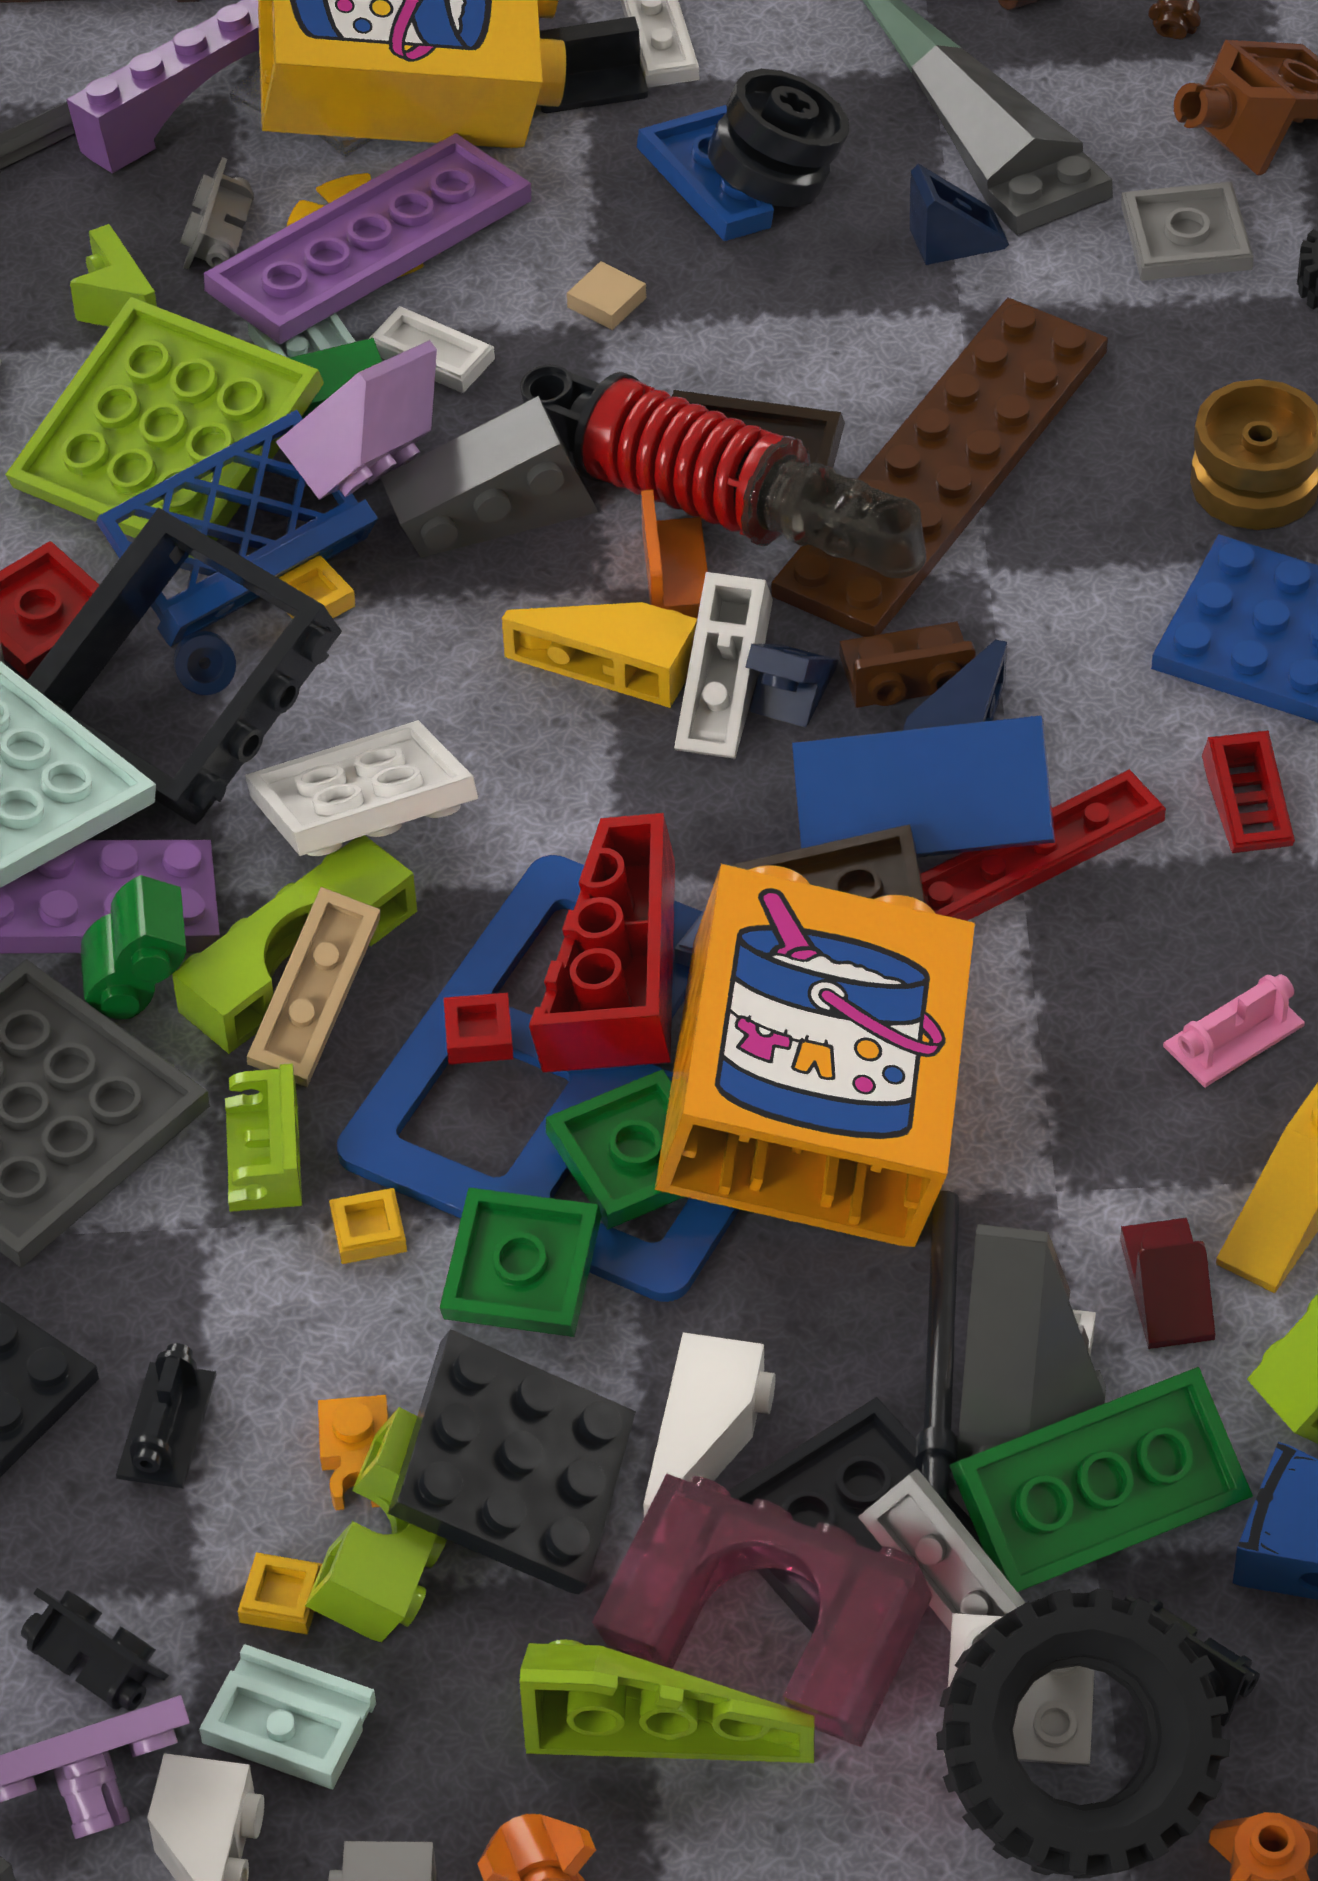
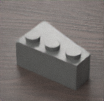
[381,396,599,558]

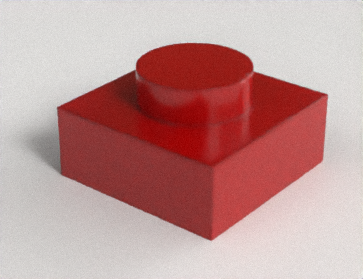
[443,993,513,1064]

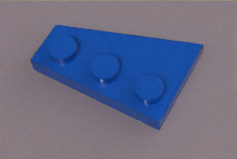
[636,105,774,241]

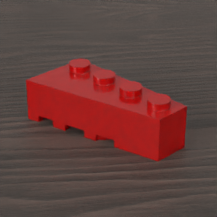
[529,813,675,1073]

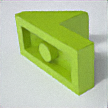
[70,224,157,327]

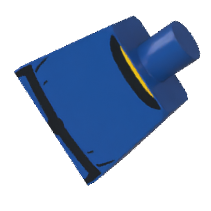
[1232,1442,1318,1600]

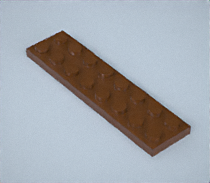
[771,297,1108,637]

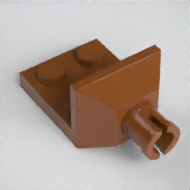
[1174,40,1318,175]

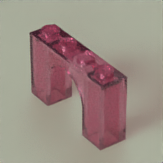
[592,1473,933,1747]

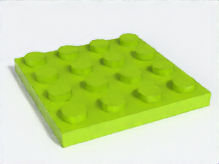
[5,297,324,558]

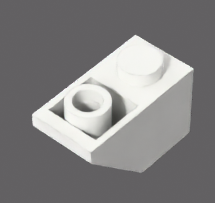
[147,1753,264,1881]

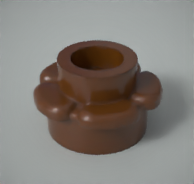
[1148,0,1201,40]

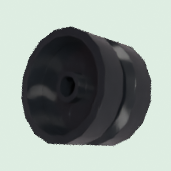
[708,68,849,208]

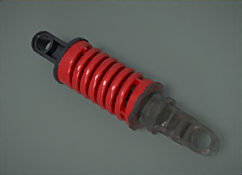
[520,365,926,578]

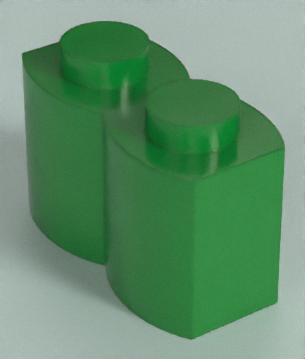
[80,875,186,1020]

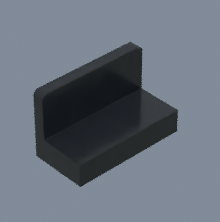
[540,16,648,114]

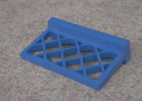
[96,409,378,647]

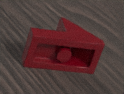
[1120,1217,1216,1349]

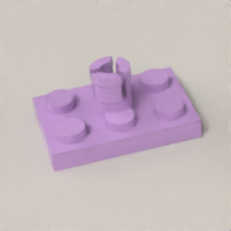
[0,1695,190,1839]

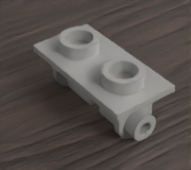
[180,157,254,269]

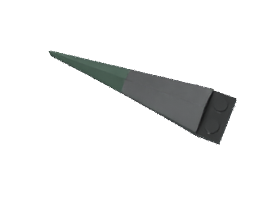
[862,0,1113,235]

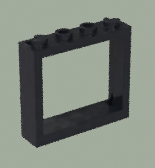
[26,508,342,825]

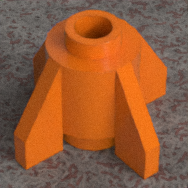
[1209,1812,1318,1881]
[477,1814,596,1881]

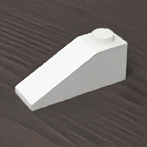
[674,572,773,759]
[643,1332,775,1543]

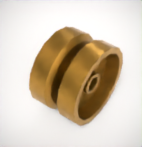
[1190,379,1318,530]

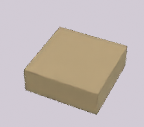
[567,261,646,330]

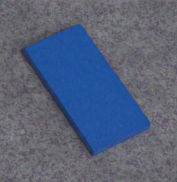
[792,715,1055,857]

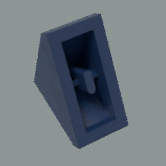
[909,164,1009,265]

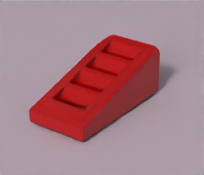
[1202,730,1295,853]

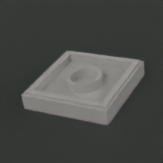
[1121,182,1254,281]

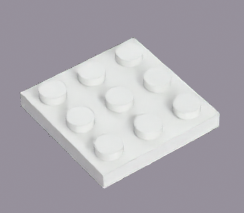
[245,720,478,856]

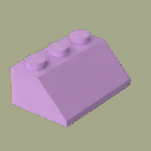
[276,340,437,500]

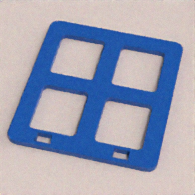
[337,855,740,1302]

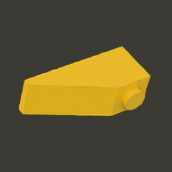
[502,602,697,708]
[1216,1082,1318,1293]

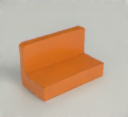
[641,490,708,618]

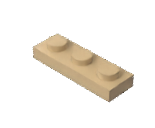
[247,887,380,1087]

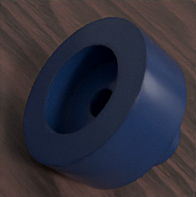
[173,631,236,695]

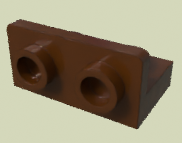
[839,621,976,708]

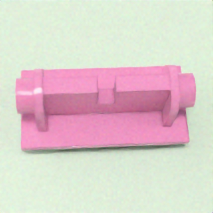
[1163,974,1305,1088]

